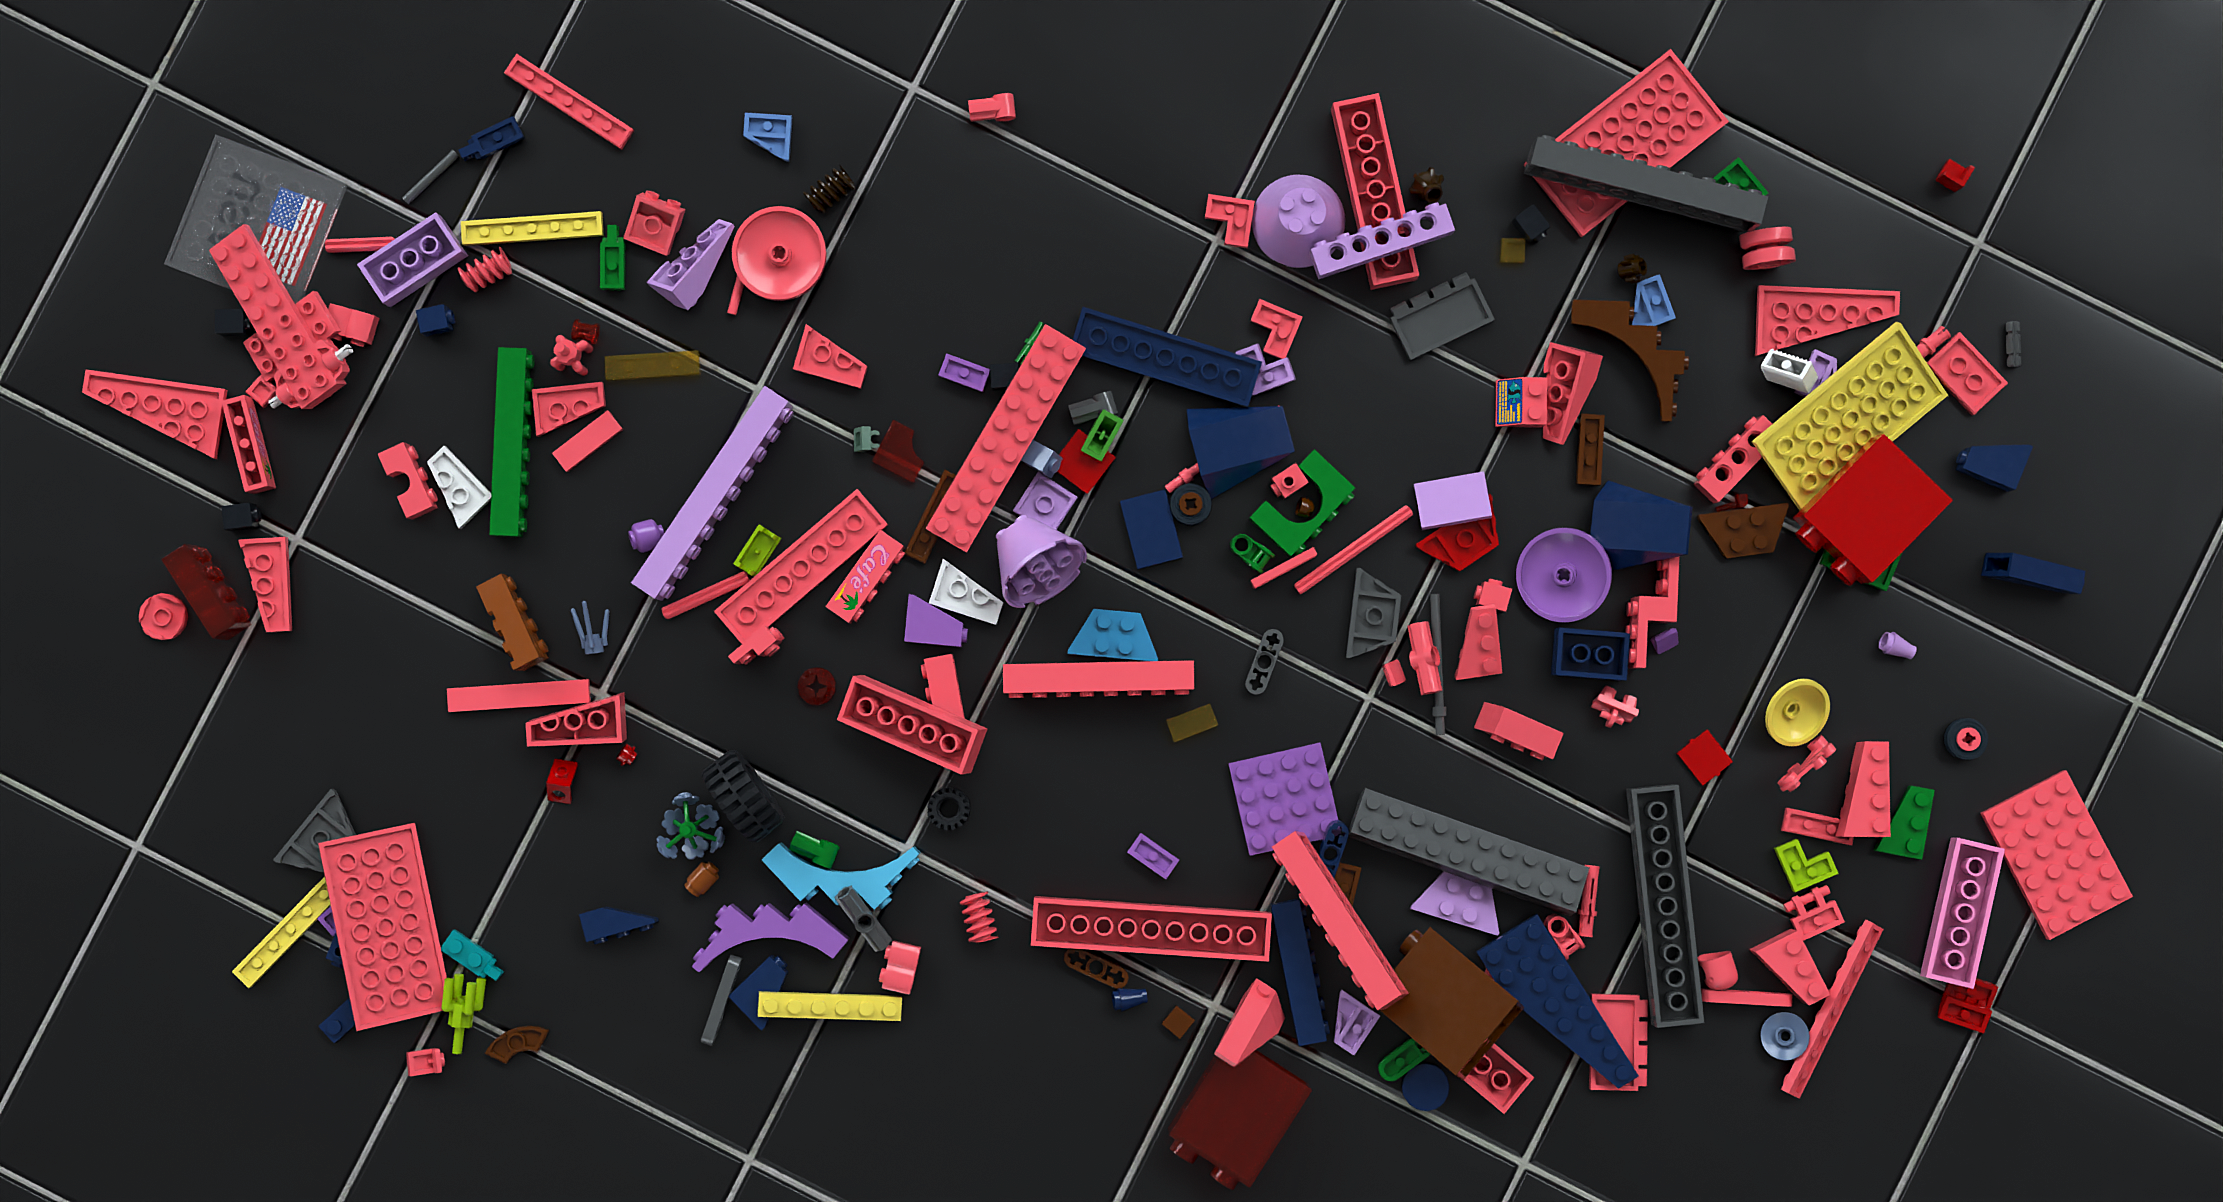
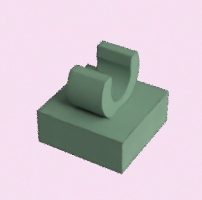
[854,426,880,452]

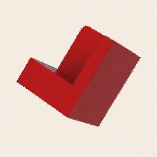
[1935,159,1975,192]

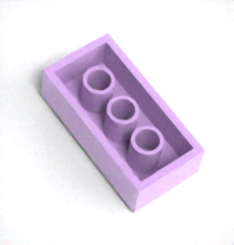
[357,212,468,307]

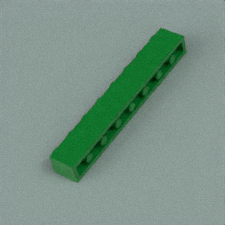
[490,347,535,538]

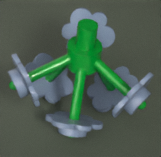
[657,792,725,860]

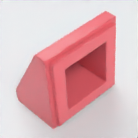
[1382,660,1406,687]

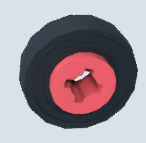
[1944,718,1988,760]

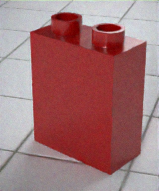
[1793,433,1953,586]

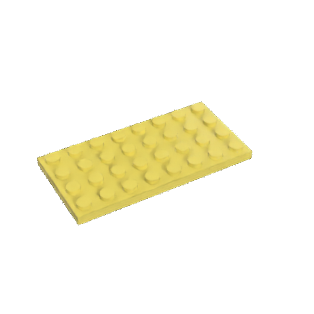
[1752,322,1948,511]

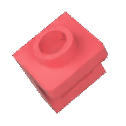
[406,1048,445,1076]

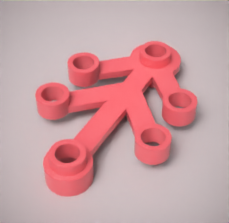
[1778,735,1836,792]

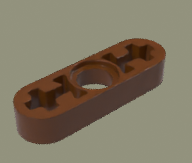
[1064,948,1128,988]

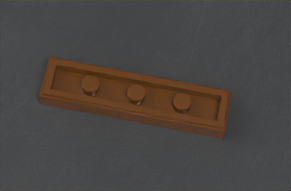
[905,470,956,564]

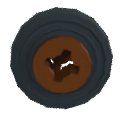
[1170,483,1212,526]

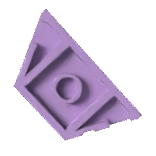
[1410,871,1499,936]

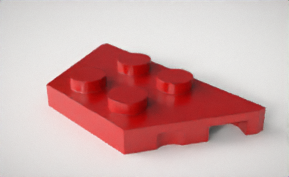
[1415,494,1499,571]

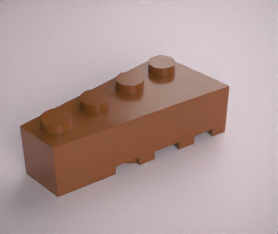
[476,574,549,671]

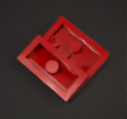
[1938,978,1999,1033]

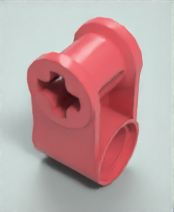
[1544,914,1586,960]

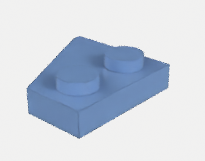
[743,113,793,162]
[1632,274,1676,326]

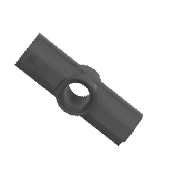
[835,886,892,952]

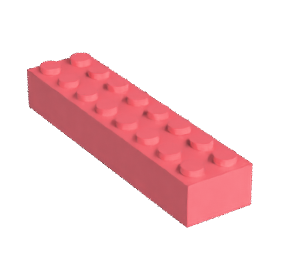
[1331,93,1419,290]
[1003,661,1194,698]
[1272,831,1409,1010]

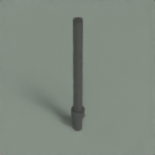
[1430,594,1447,735]

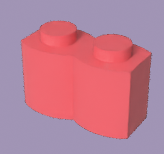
[328,303,379,347]
[879,941,921,995]

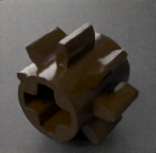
[1618,254,1647,284]

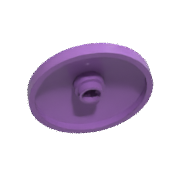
[1516,527,1612,622]

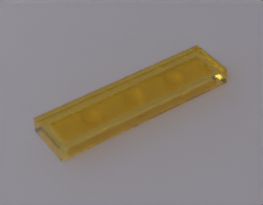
[605,350,701,381]

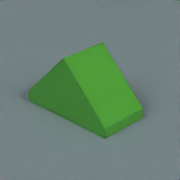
[1081,409,1124,461]

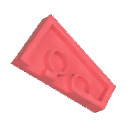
[532,382,606,437]
[1455,604,1502,680]

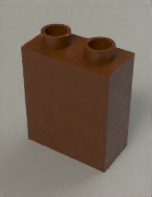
[1380,927,1525,1081]

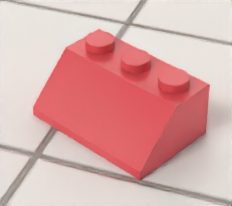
[1464,1044,1535,1114]

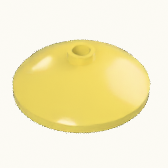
[1765,679,1830,746]

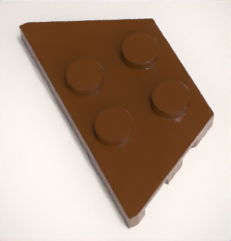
[1697,503,1789,559]

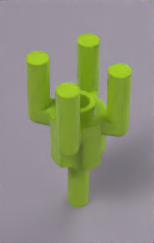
[441,973,486,1054]

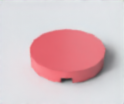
[138,593,188,640]

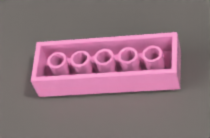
[1920,838,2005,989]

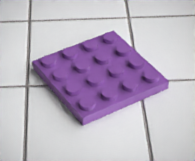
[1228,742,1342,856]

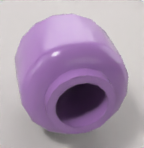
[628,519,664,553]

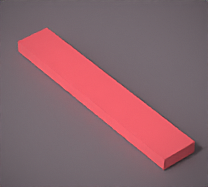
[504,54,634,150]
[447,679,591,712]

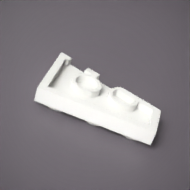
[427,446,491,529]
[929,559,1003,625]

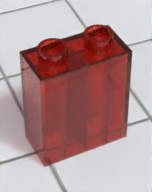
[1168,1050,1312,1190]

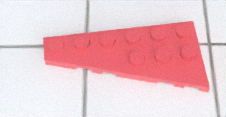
[1755,285,1900,356]

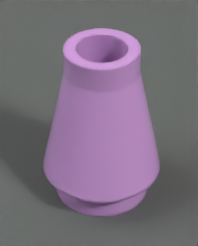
[1879,632,1917,659]

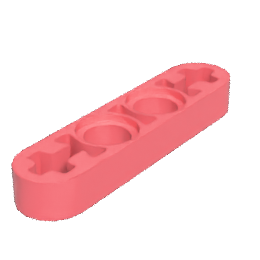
[1701,988,1792,1007]

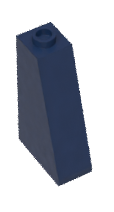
[1981,553,2085,594]

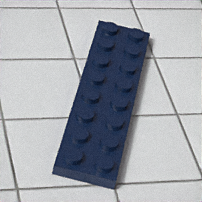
[1073,307,1262,407]

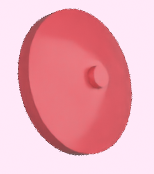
[732,206,827,301]

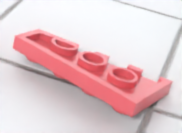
[238,537,292,632]

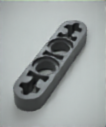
[701,954,743,1046]

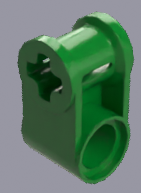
[1230,534,1275,575]

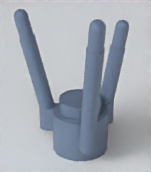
[571,601,610,654]

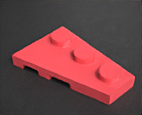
[793,324,868,389]

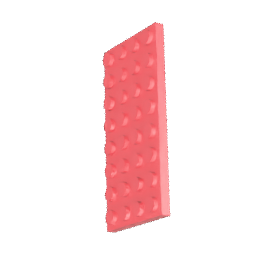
[1524,49,1729,238]
[318,823,447,1031]

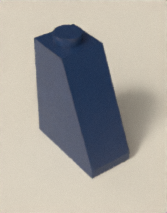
[1956,445,2033,492]
[728,954,789,1030]

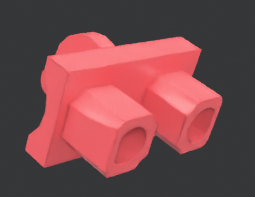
[1591,686,1639,728]

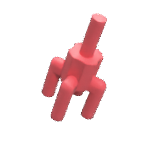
[550,335,593,376]

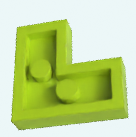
[1774,839,1839,892]

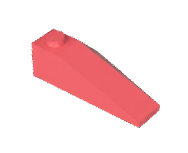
[1543,342,1603,445]
[1214,978,1285,1067]

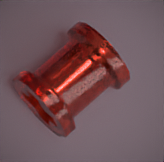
[571,319,600,344]

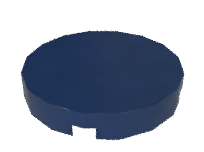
[1401,1063,1449,1111]

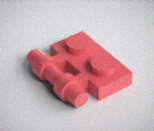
[1783,885,1845,941]

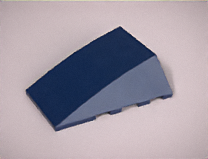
[1187,406,1295,499]
[1591,480,1693,570]

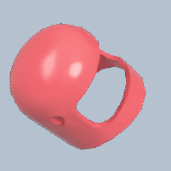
[1697,951,1738,991]

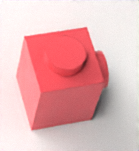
[1270,463,1309,500]
[1474,579,1512,613]

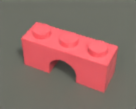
[378,442,438,520]

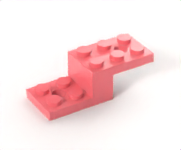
[1625,556,1680,669]

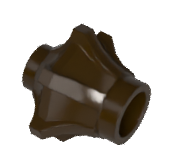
[1409,167,1444,203]

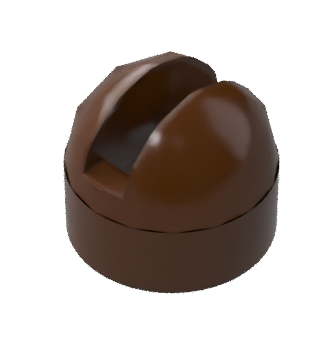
[1295,497,1315,517]

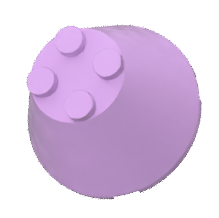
[1252,175,1345,268]
[996,515,1087,608]

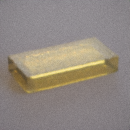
[1166,704,1218,742]

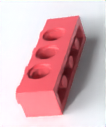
[1693,415,1772,504]

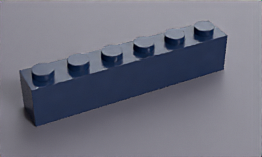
[1270,899,1330,1046]

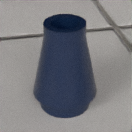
[1112,988,1148,1012]

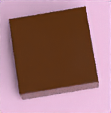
[1162,1005,1195,1039]

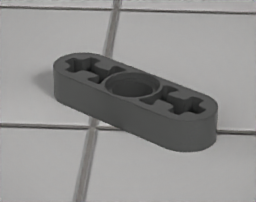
[1245,629,1284,695]

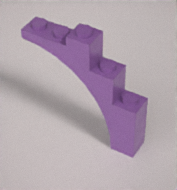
[692,902,850,972]

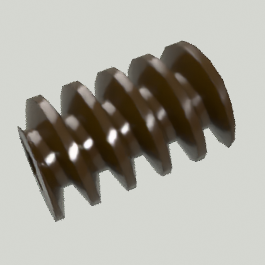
[803,164,856,213]

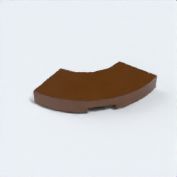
[485,1026,549,1064]

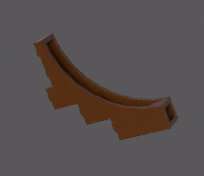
[1571,300,1689,421]

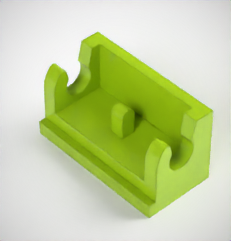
[733,525,782,577]

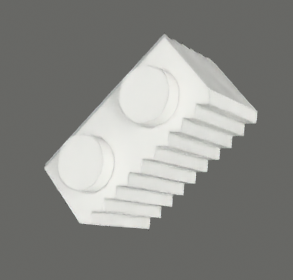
[1761,349,1818,394]

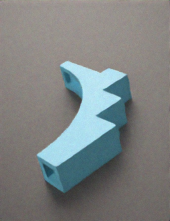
[762,842,921,910]

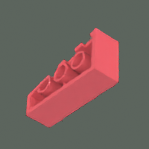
[526,693,627,747]
[1835,741,1891,837]

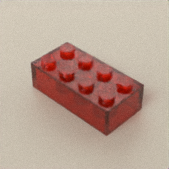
[161,544,252,640]

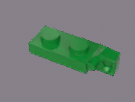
[600,225,625,290]

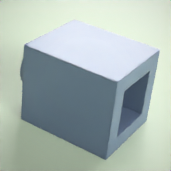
[1021,440,1063,478]

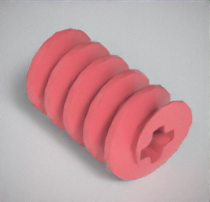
[457,247,512,292]
[960,891,999,943]

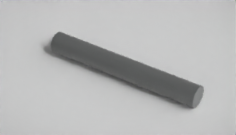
[402,150,459,204]

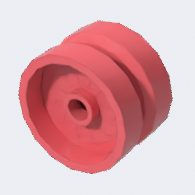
[1739,227,1796,270]

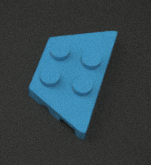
[1068,609,1158,661]

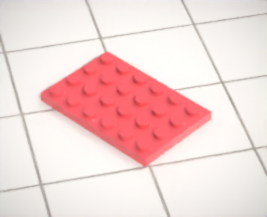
[1980,770,2133,940]

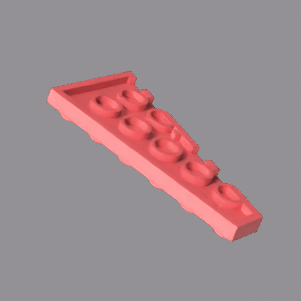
[82,369,228,459]

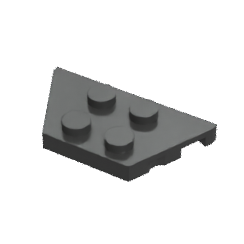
[1346,568,1401,658]
[273,788,356,872]

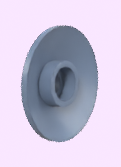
[1761,1012,1810,1060]

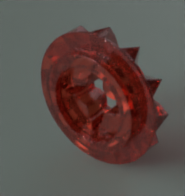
[798,667,836,705]

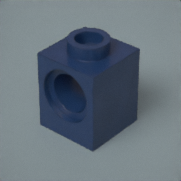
[416,304,455,336]

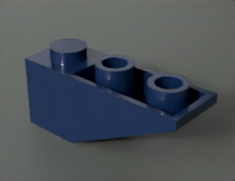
[579,907,659,944]

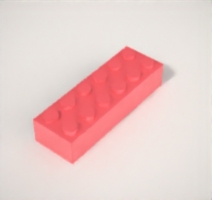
[837,675,987,775]

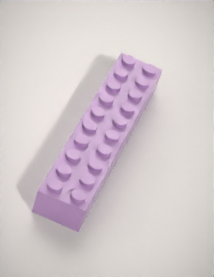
[631,386,794,601]

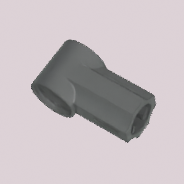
[1068,391,1118,425]

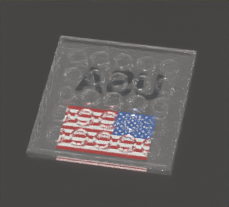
[164,134,348,304]

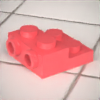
[623,191,686,256]
[728,626,784,665]

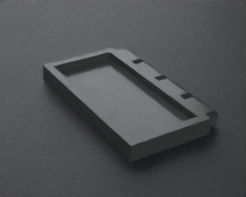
[1390,272,1495,361]

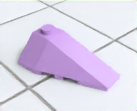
[647,219,735,310]

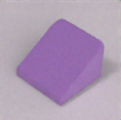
[1650,628,1679,654]

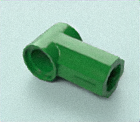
[789,831,840,869]

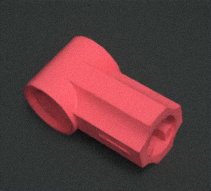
[968,93,1016,122]

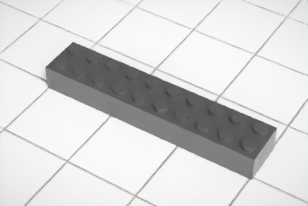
[1524,135,1768,232]
[1626,784,1704,1028]
[1348,788,1590,916]

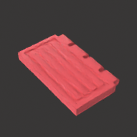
[1589,994,1648,1091]

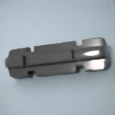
[2006,321,2021,367]

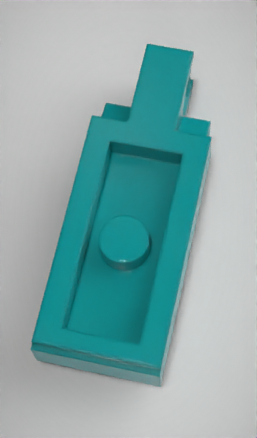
[441,929,504,981]

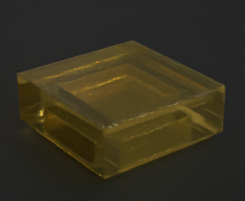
[1500,238,1525,263]

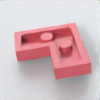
[1205,194,1255,248]
[1250,299,1303,359]

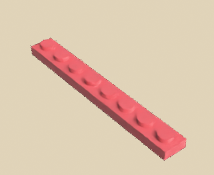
[1781,919,1884,1099]

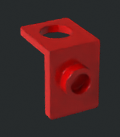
[546,759,578,804]

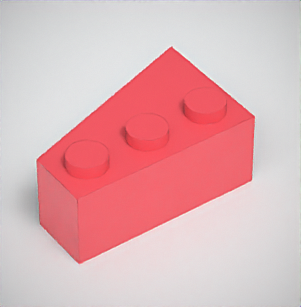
[1474,702,1564,761]
[1749,929,1830,1006]

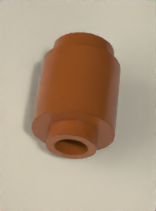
[684,862,719,897]

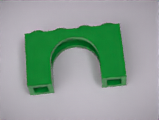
[1249,449,1355,558]

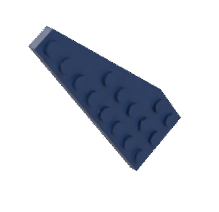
[1476,914,1639,1089]

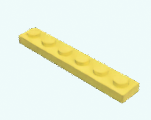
[461,211,604,246]
[232,877,331,988]
[757,991,902,1021]

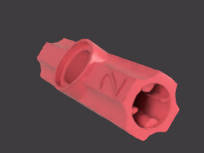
[1407,621,1442,695]

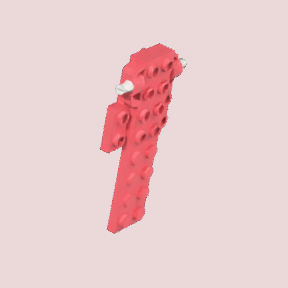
[209,224,353,409]

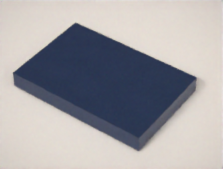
[1120,489,1183,570]

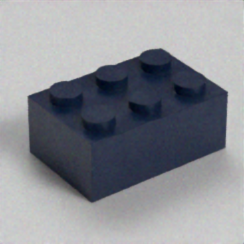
[1551,628,1630,681]

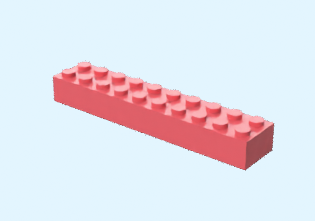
[926,324,1086,553]
[1031,896,1272,962]

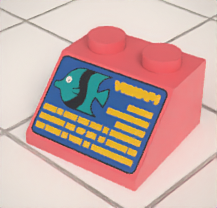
[1495,377,1547,428]

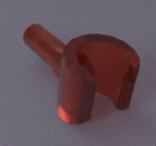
[1715,494,1748,512]

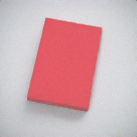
[1927,332,2008,415]

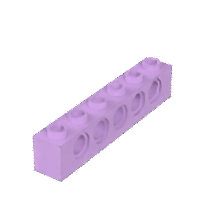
[1309,202,1455,279]

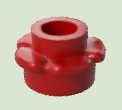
[616,743,637,766]

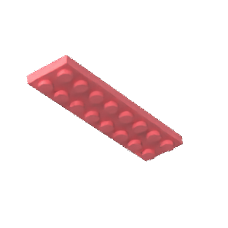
[714,489,888,644]

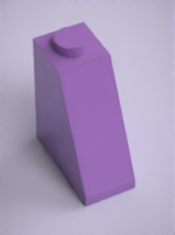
[904,594,968,647]

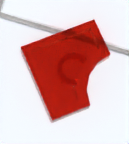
[872,420,924,483]

